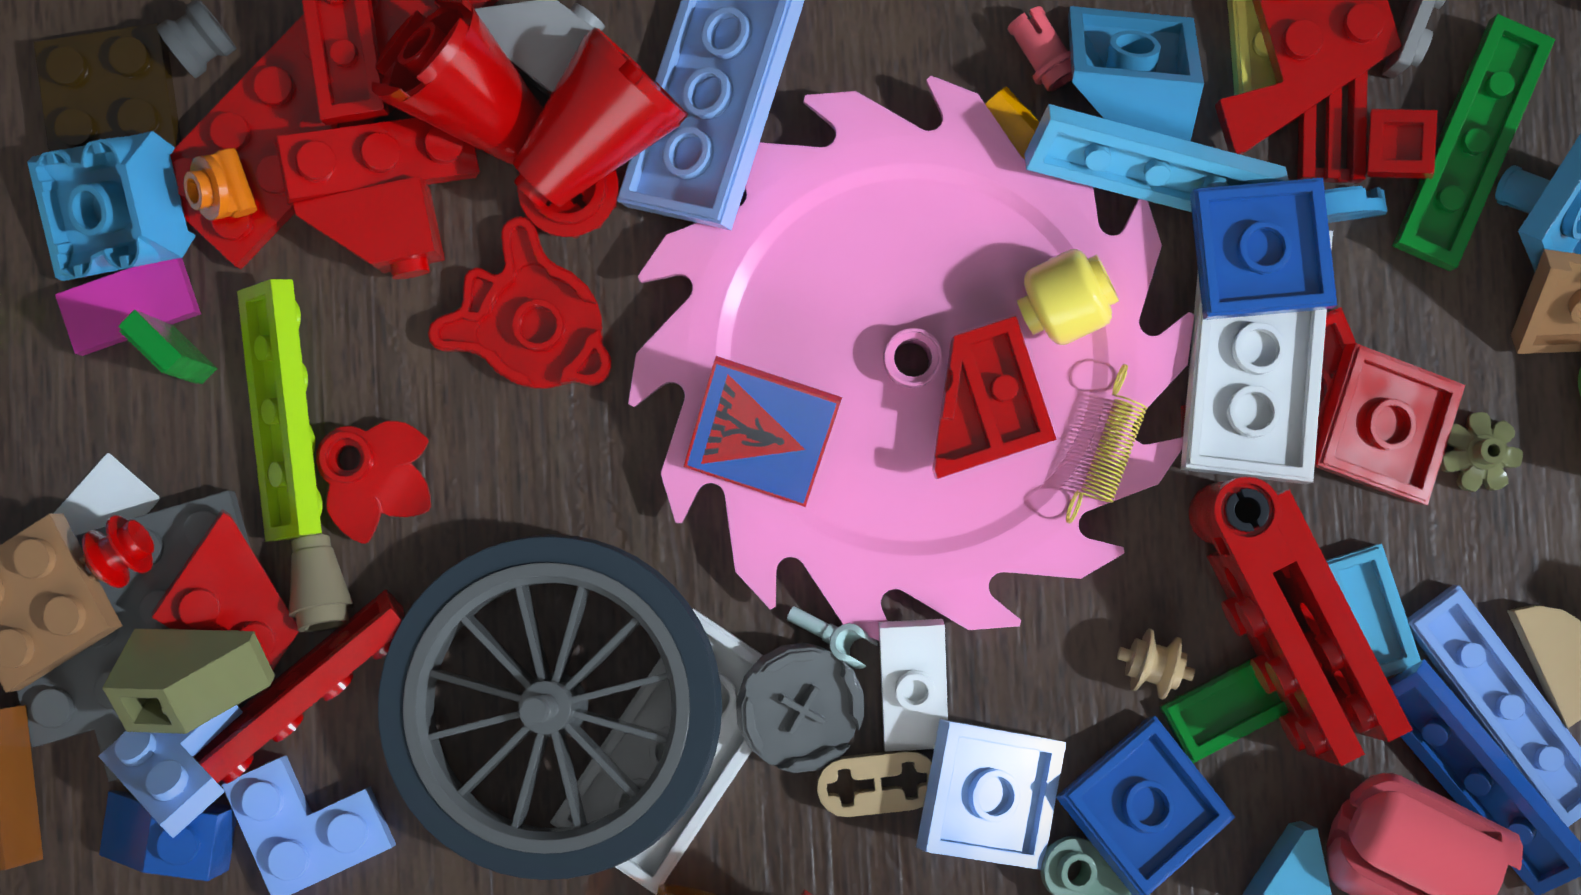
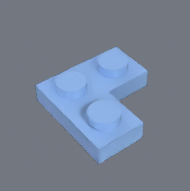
[98,705,243,838]
[222,755,396,895]

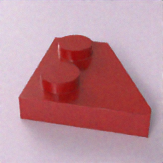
[932,316,1057,479]

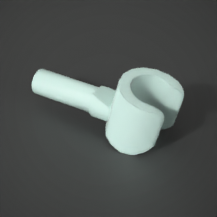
[787,606,878,669]

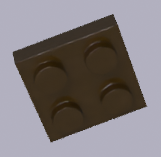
[34,23,181,152]

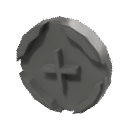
[736,643,864,773]

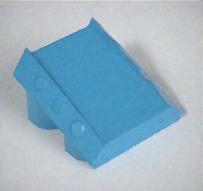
[27,131,196,281]

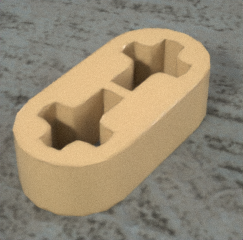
[817,750,932,817]

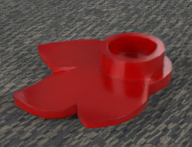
[316,421,431,544]

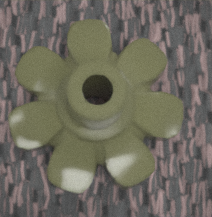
[1440,412,1523,492]

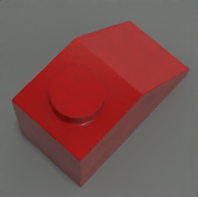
[293,176,445,279]

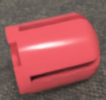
[1326,773,1523,895]

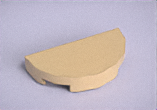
[1507,605,1581,728]

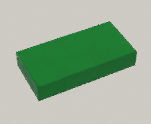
[118,309,218,384]
[1159,655,1289,763]

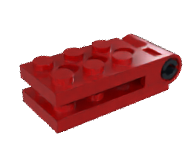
[1189,477,1413,766]

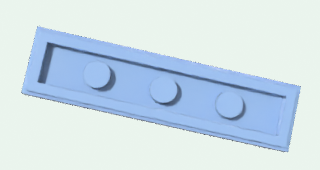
[1407,585,1581,827]

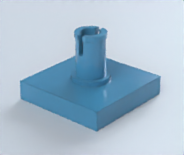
[1495,134,1581,271]

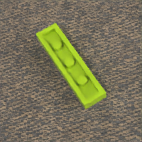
[237,279,322,542]

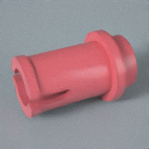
[1007,6,1072,92]

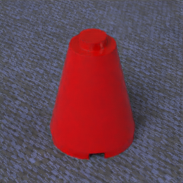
[371,0,543,164]
[513,27,688,207]

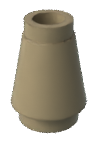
[289,534,354,632]

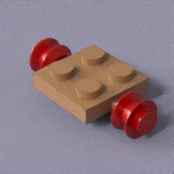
[0,513,154,692]

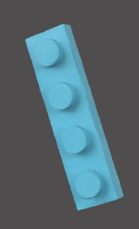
[1024,104,1289,212]

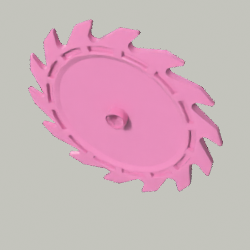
[628,76,1195,641]

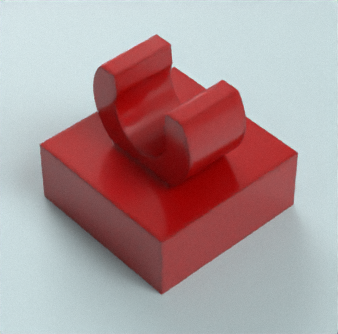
[1366,109,1438,179]

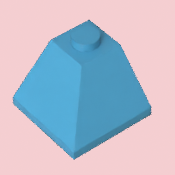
[1068,6,1204,141]

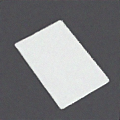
[54,453,160,535]

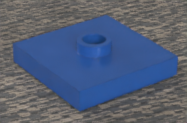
[1190,178,1337,320]
[1056,716,1235,895]

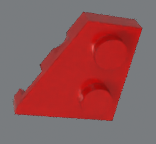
[151,509,299,670]

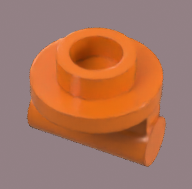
[184,148,257,220]

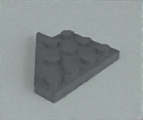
[17,490,251,782]

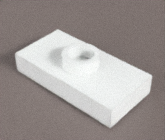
[879,619,948,751]

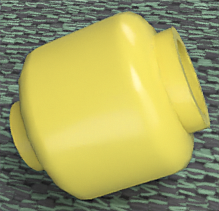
[1017,249,1119,345]

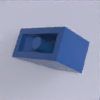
[99,790,237,881]

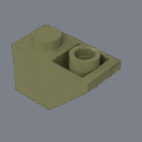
[102,629,275,734]

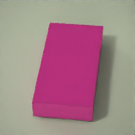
[55,258,201,356]

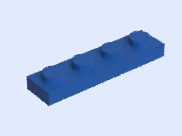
[1387,659,1581,895]

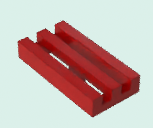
[1297,71,1368,184]

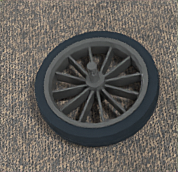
[378,534,722,880]

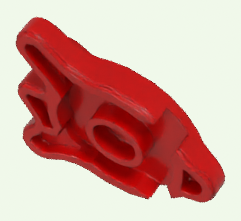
[428,216,612,389]

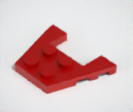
[1215,0,1402,155]

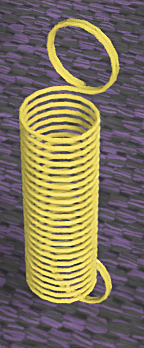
[1066,364,1147,524]

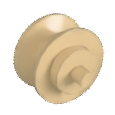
[1117,629,1195,699]

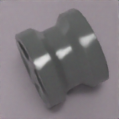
[156,0,237,79]

